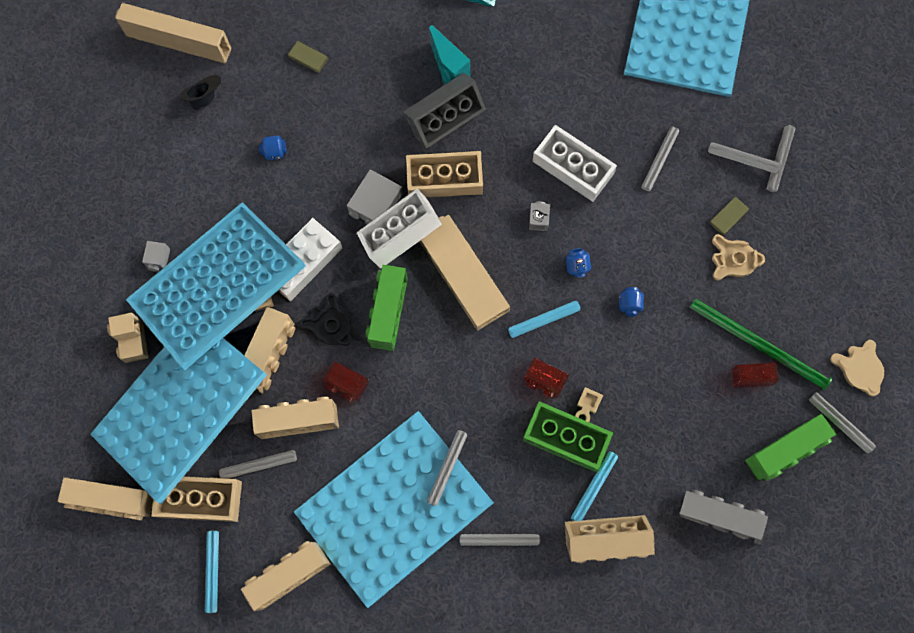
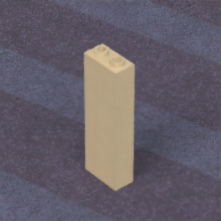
[116,3,231,63]
[419,215,510,331]

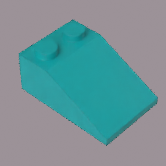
[429,25,470,84]

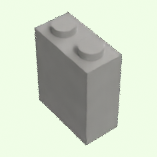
[347,169,403,225]

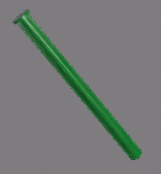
[690,299,832,391]

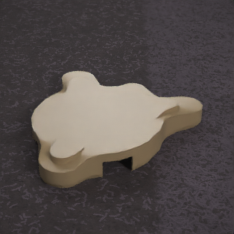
[712,234,765,281]
[830,340,884,396]

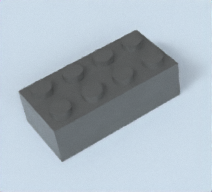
[404,73,486,149]

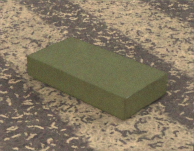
[288,41,328,73]
[709,197,749,236]

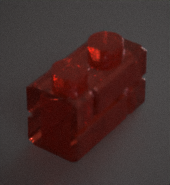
[523,357,569,399]
[323,361,370,402]
[731,363,778,388]

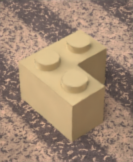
[107,313,148,363]

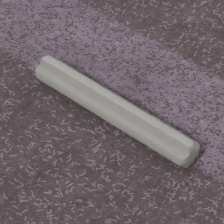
[766,125,795,192]
[642,127,679,191]
[708,142,782,174]
[809,393,876,453]
[427,430,467,506]
[219,450,297,479]
[460,534,540,546]

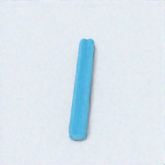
[508,301,580,338]
[571,451,618,521]
[205,531,219,613]

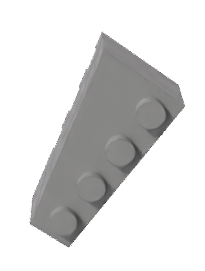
[680,490,768,545]

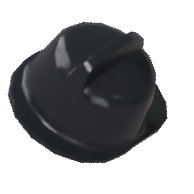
[181,75,221,109]

